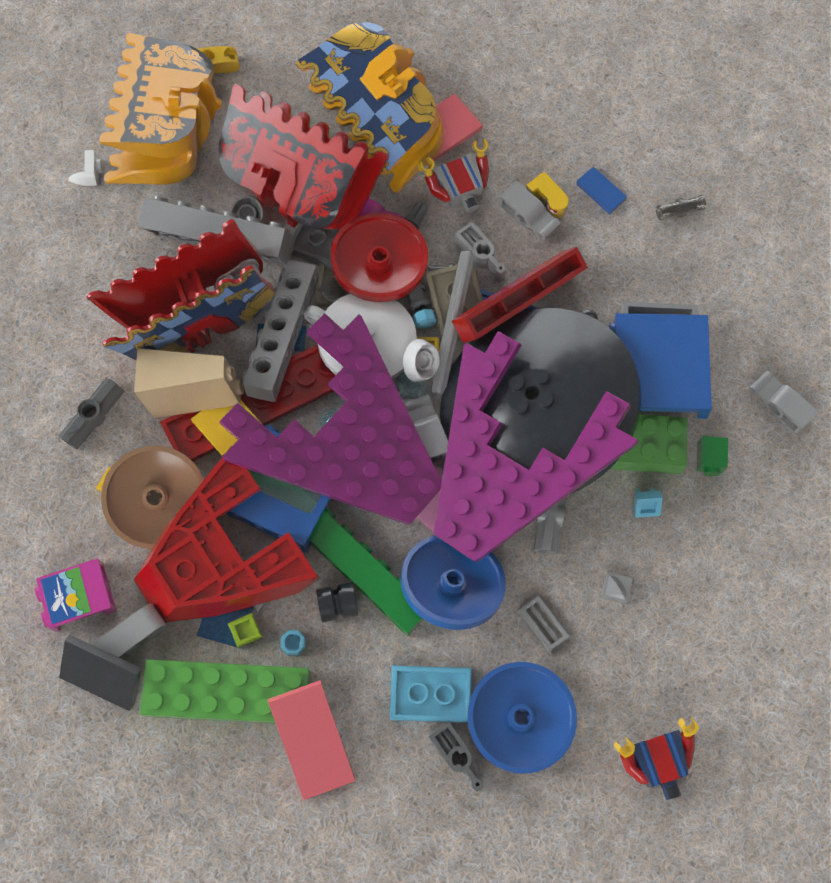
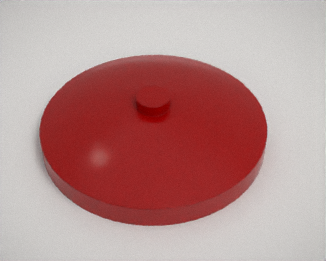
[331,213,428,302]

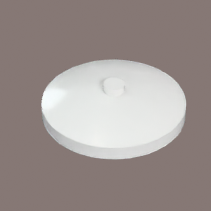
[318,294,417,379]

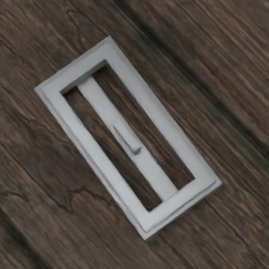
[518,595,571,653]

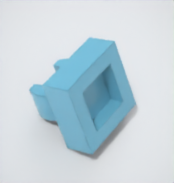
[633,488,663,518]

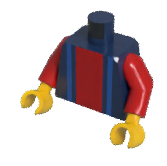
[614,717,699,800]

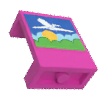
[35,558,117,632]

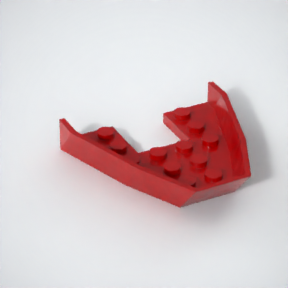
[134,446,321,623]

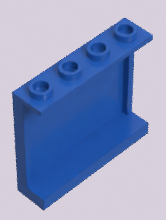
[609,313,712,419]

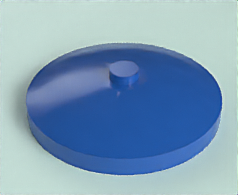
[400,535,506,630]
[467,662,577,774]

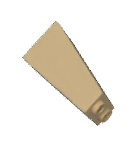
[134,349,244,418]

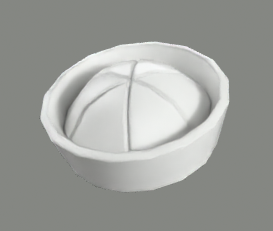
[403,339,440,382]

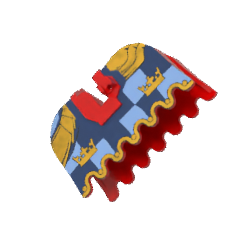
[86,219,275,361]

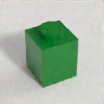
[697,436,728,477]

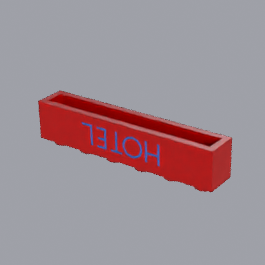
[452,247,588,342]

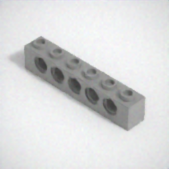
[242,260,318,402]

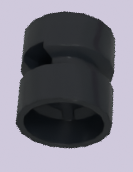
[316,582,359,623]

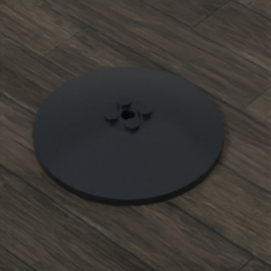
[440,308,641,494]

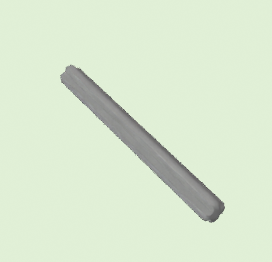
[431,251,475,395]

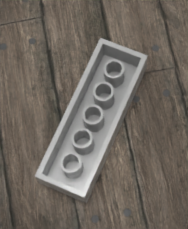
[138,196,296,265]

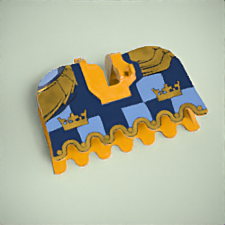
[296,22,444,193]

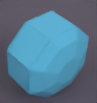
[412,309,437,330]
[280,630,306,656]

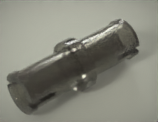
[656,195,706,220]

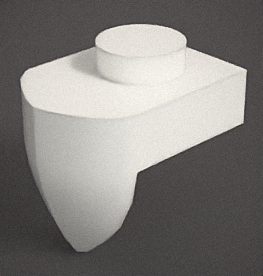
[68,150,103,186]

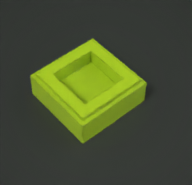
[228,613,263,648]

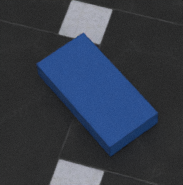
[576,166,627,215]

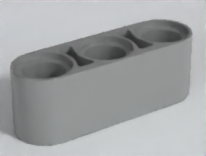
[92,604,167,660]

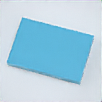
[390,665,472,723]

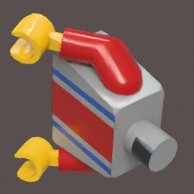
[417,139,489,213]

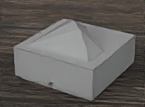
[601,572,633,605]

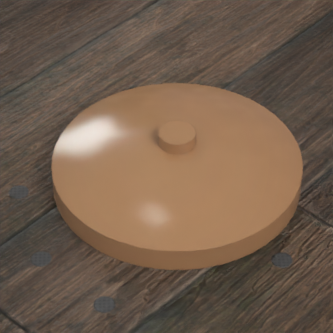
[101,446,204,549]

